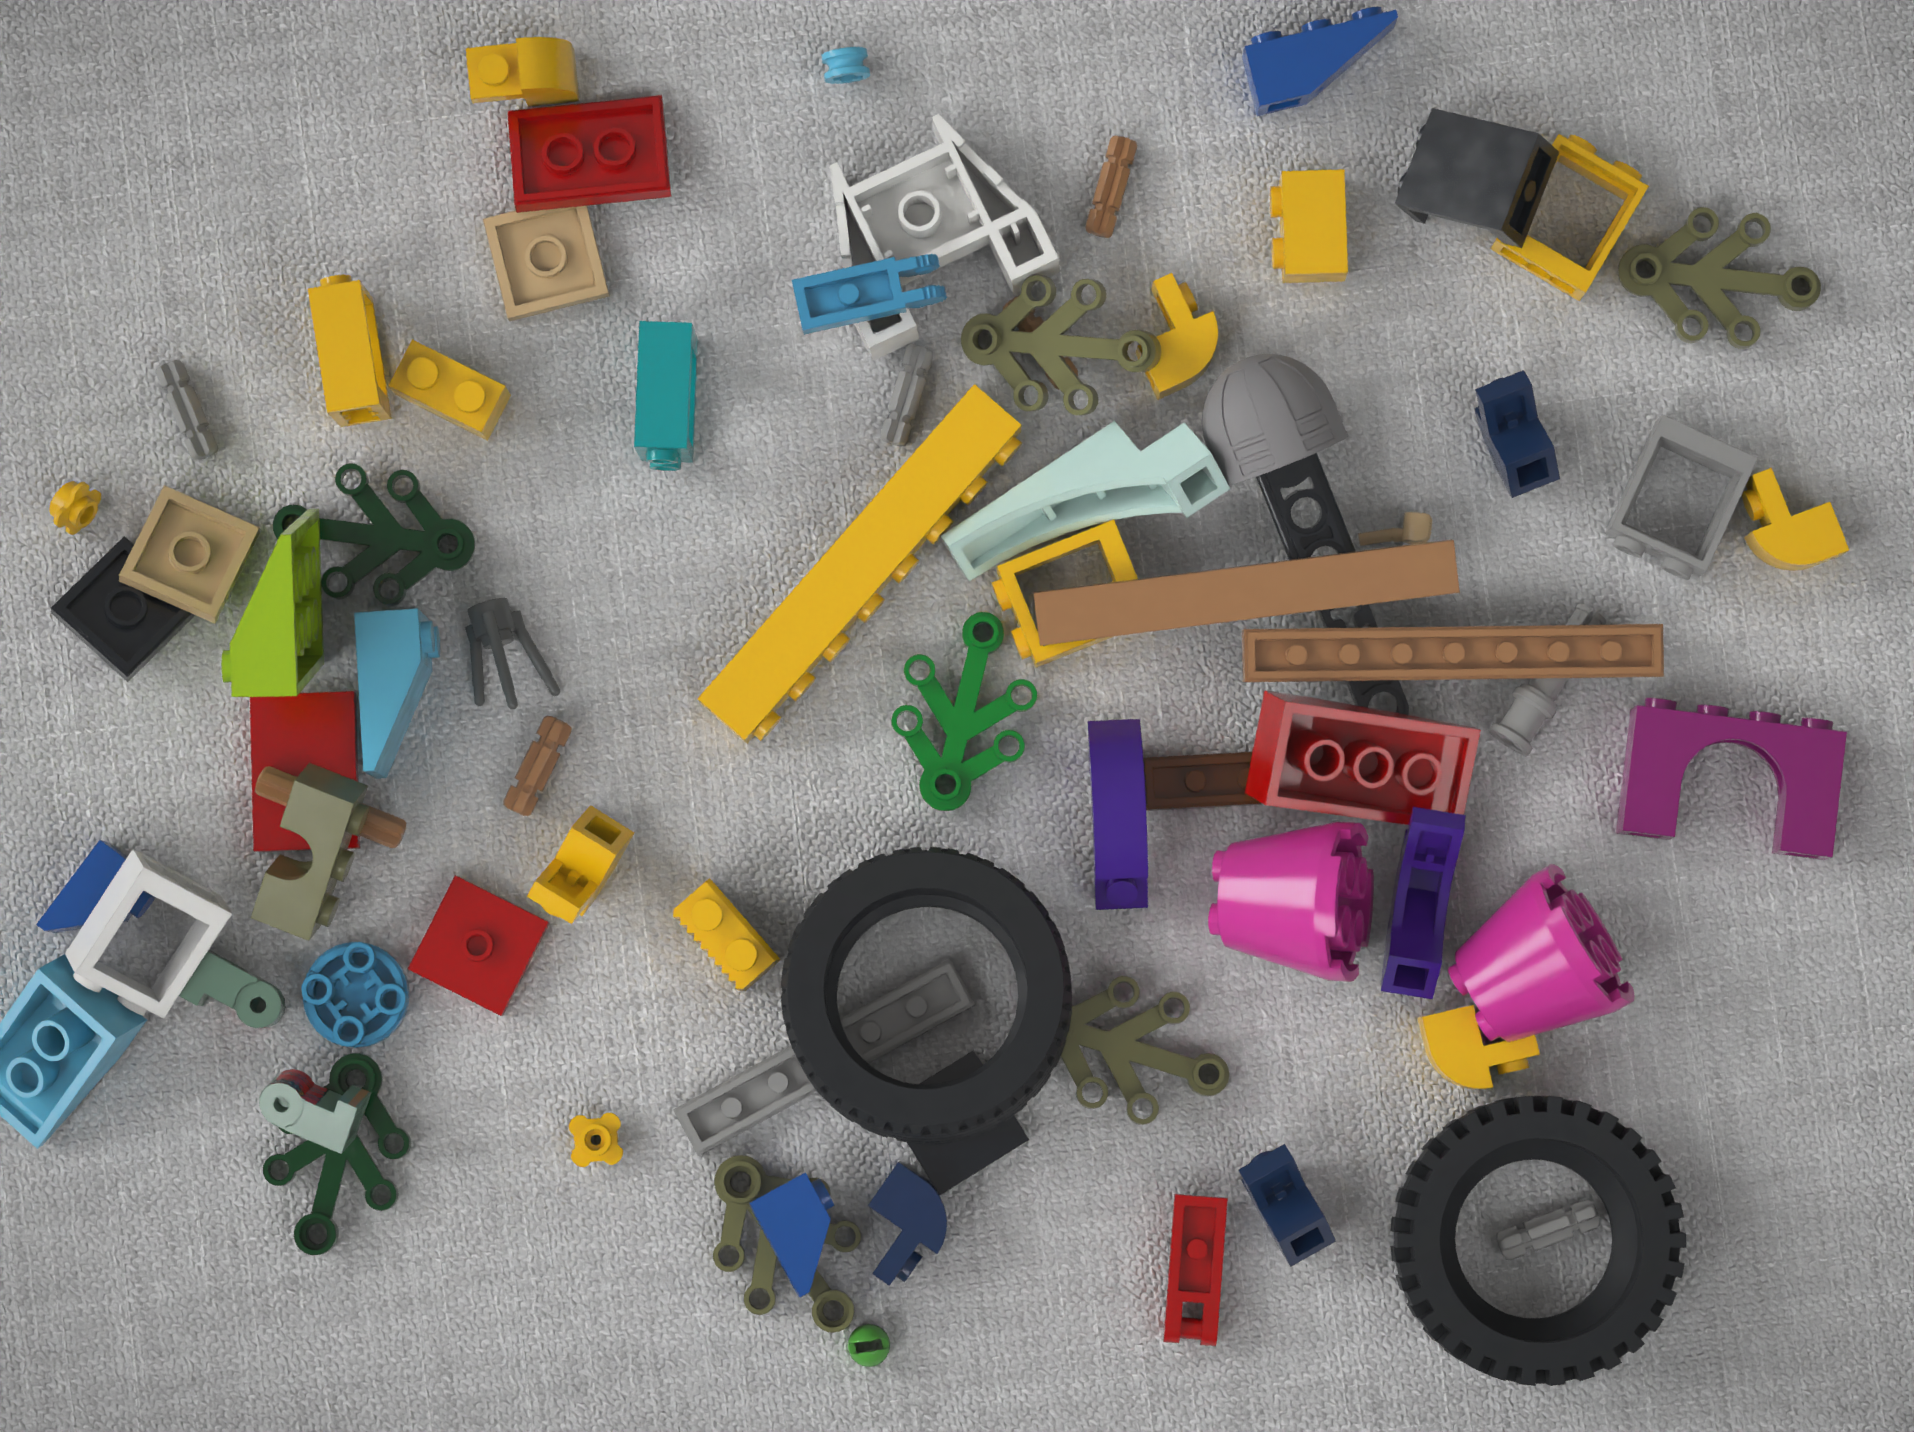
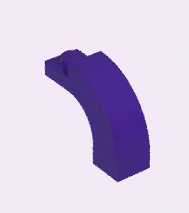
[1088,719,1148,910]
[1381,807,1466,999]

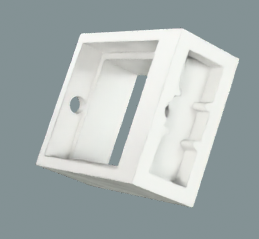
[65,849,232,1019]

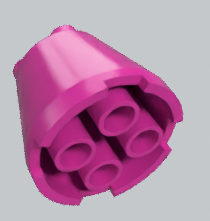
[1208,822,1374,982]
[1448,864,1635,1042]

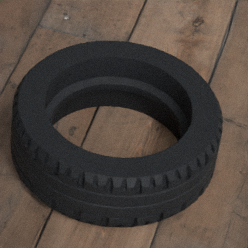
[781,847,1072,1144]

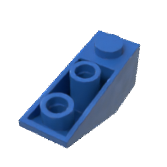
[1242,6,1398,116]

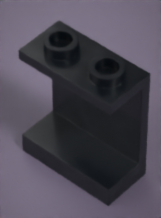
[1395,108,1559,248]

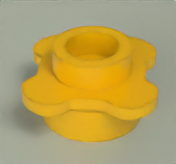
[49,481,101,535]
[569,1113,623,1167]

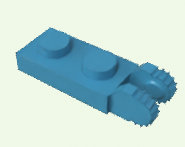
[792,254,947,335]

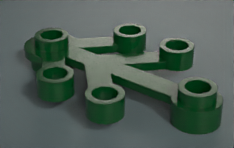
[273,463,475,606]
[263,1053,411,1255]

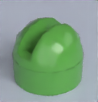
[848,1324,890,1367]

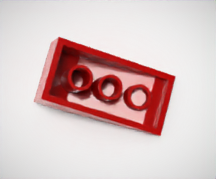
[1245,690,1481,825]

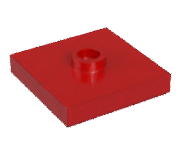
[408,875,550,1016]

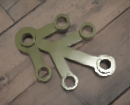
[1618,207,1821,349]
[961,275,1161,415]
[1061,976,1229,1125]
[713,1155,861,1333]

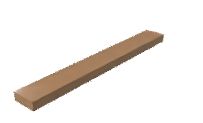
[1033,539,1460,646]
[1242,624,1664,682]

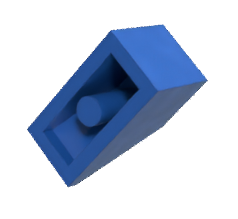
[36,840,156,933]
[749,1172,835,1298]

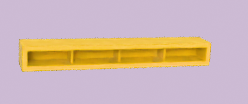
[697,384,1022,744]

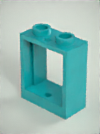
[634,321,698,471]

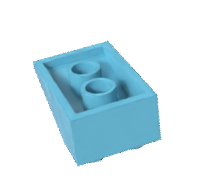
[354,608,440,779]
[0,954,147,1149]

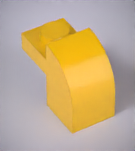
[466,37,579,107]
[1136,273,1218,400]
[1742,468,1849,571]
[527,805,635,924]
[1417,1005,1540,1089]

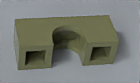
[251,763,370,941]

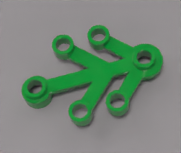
[891,612,1037,811]

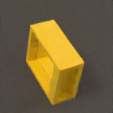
[1490,134,1649,302]
[308,275,392,427]
[991,519,1138,668]

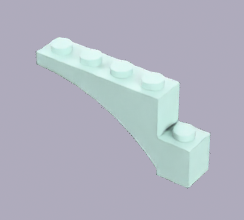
[941,421,1230,581]

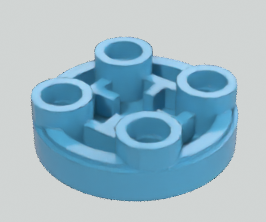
[301,942,410,1048]

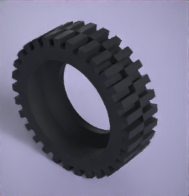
[1390,1096,1686,1386]

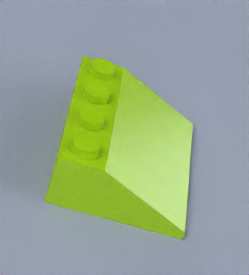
[221,509,324,697]

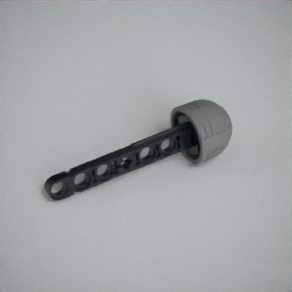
[1202,354,1409,715]

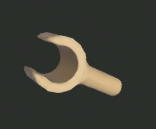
[1358,512,1432,546]

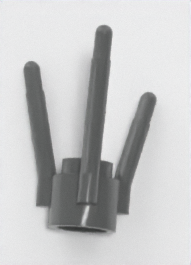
[465,598,560,709]

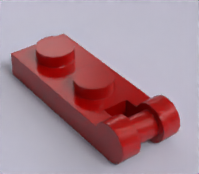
[1163,1194,1228,1346]

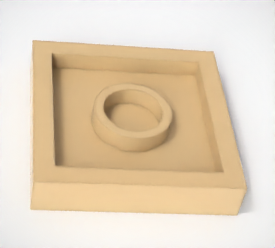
[483,206,610,322]
[119,485,260,624]

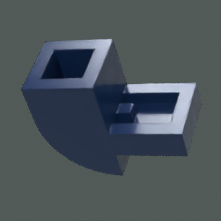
[1474,370,1560,498]
[1239,1144,1336,1267]
[868,1162,947,1286]

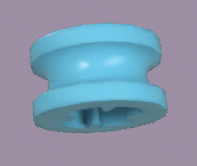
[821,47,870,84]

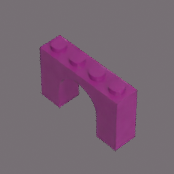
[1616,698,1847,860]

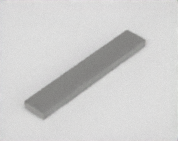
[673,959,975,1156]

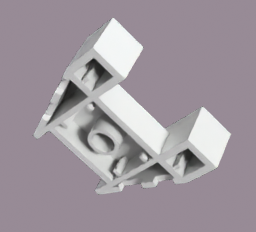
[830,114,1060,361]

